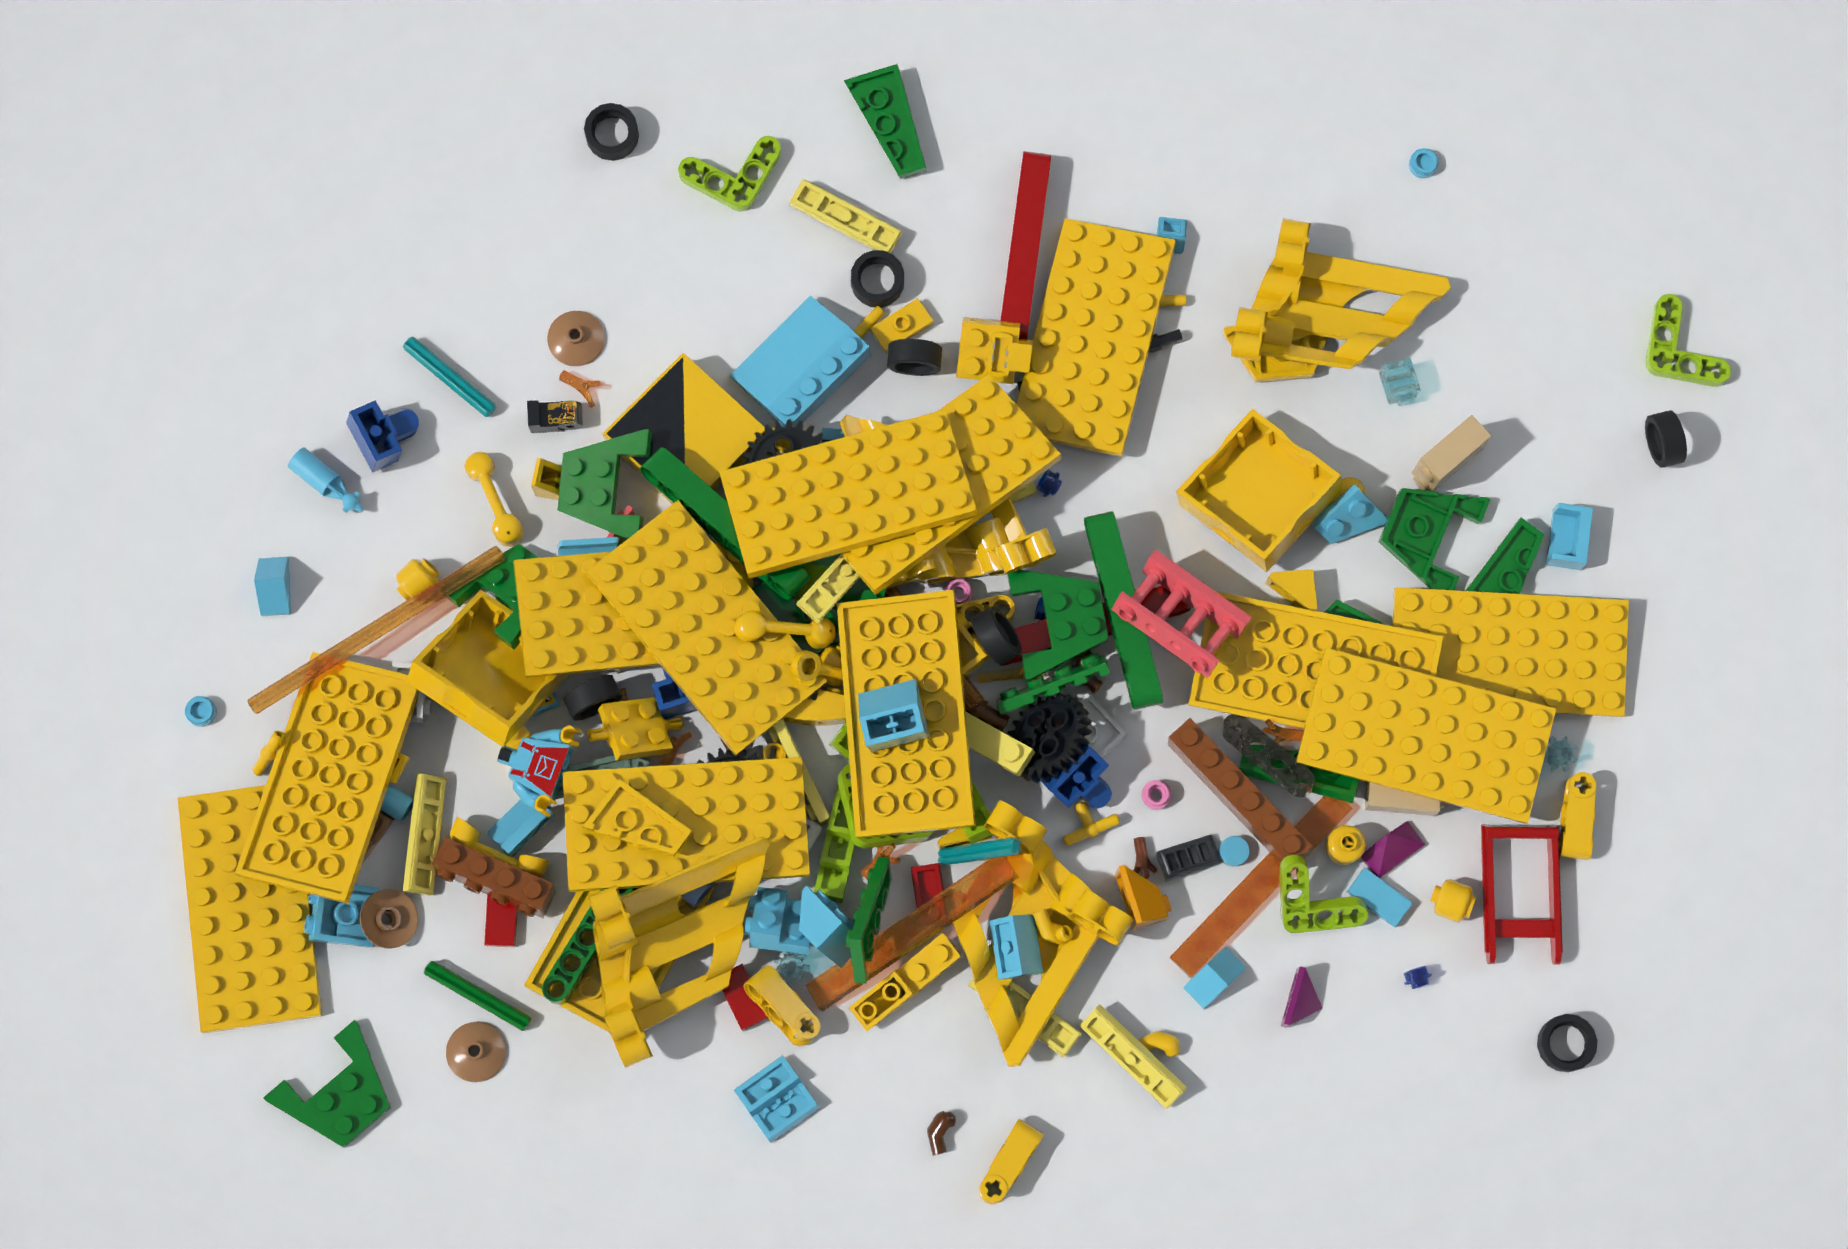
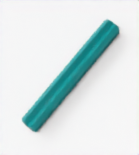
[403,337,496,417]
[938,837,1021,865]

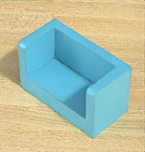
[1546,503,1593,570]

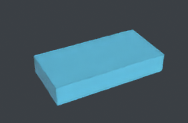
[1346,868,1413,928]

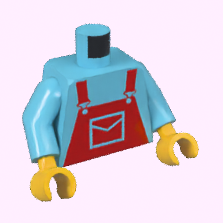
[497,726,582,817]

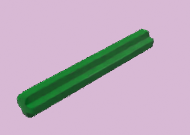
[424,961,531,1031]

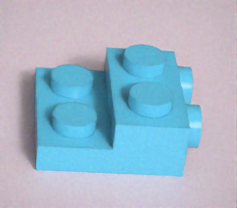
[304,884,380,948]
[744,887,811,955]

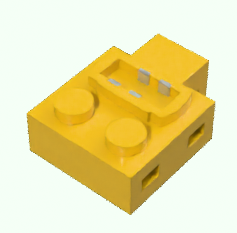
[956,317,1033,384]

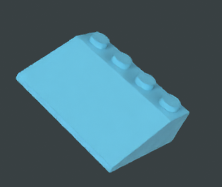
[730,295,871,427]

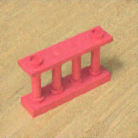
[1111,549,1252,678]

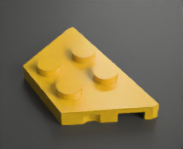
[1222,326,1327,383]

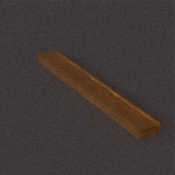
[1169,796,1353,979]
[805,856,1019,1012]

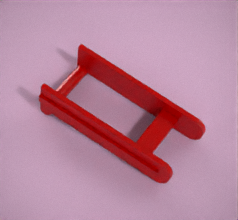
[1481,824,1563,965]

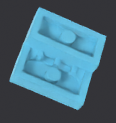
[734,1055,820,1143]

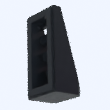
[1156,834,1222,882]

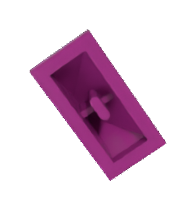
[1361,821,1425,878]
[1281,966,1322,1028]

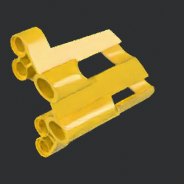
[1231,218,1451,369]
[840,415,1057,589]
[953,800,1134,1067]
[588,836,770,1068]

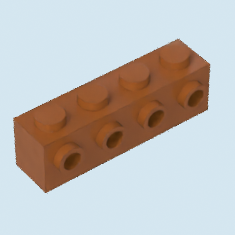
[432,837,556,918]

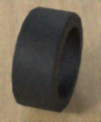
[584,103,639,161]
[851,250,904,308]
[887,339,942,376]
[1645,410,1687,468]
[972,606,1022,665]
[563,675,623,721]
[1537,1014,1598,1073]

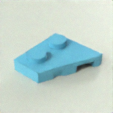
[1312,484,1388,544]

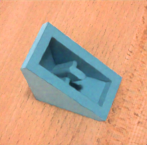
[254,556,291,616]
[1183,947,1246,1009]

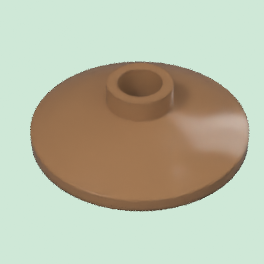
[547,311,605,366]
[360,889,418,949]
[446,1022,506,1082]

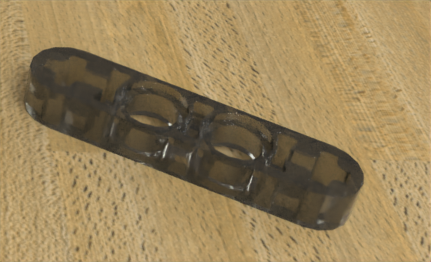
[1222,714,1315,797]

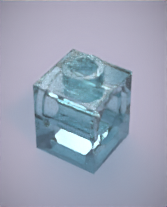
[1379,358,1421,406]

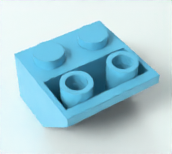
[858,679,930,752]
[799,886,854,968]

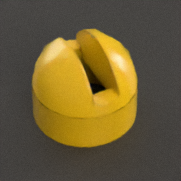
[761,743,786,759]

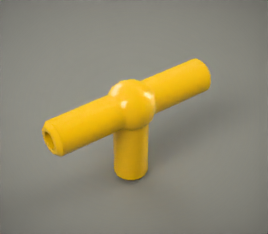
[252,731,285,776]
[1063,802,1120,847]

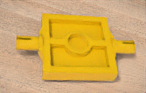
[587,697,682,761]

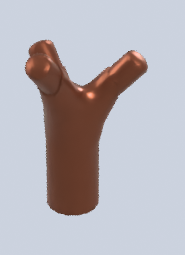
[1133,837,1157,879]

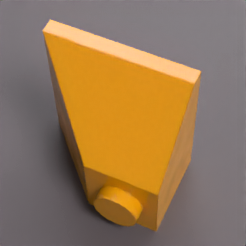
[1114,865,1172,931]

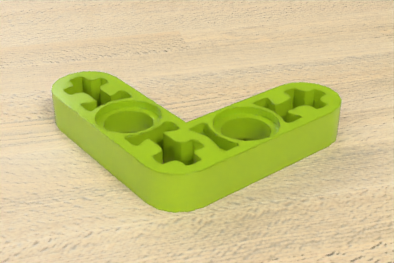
[678,136,781,212]
[1646,294,1731,387]
[838,764,934,848]
[1280,855,1369,933]

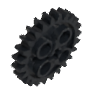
[741,419,824,466]
[1007,692,1092,784]

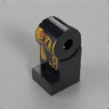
[527,400,583,433]

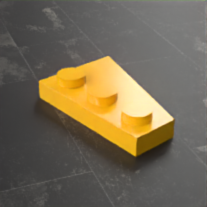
[583,779,692,857]

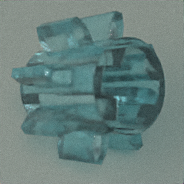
[1543,736,1578,772]
[774,951,811,983]

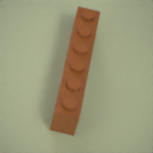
[1168,718,1313,869]

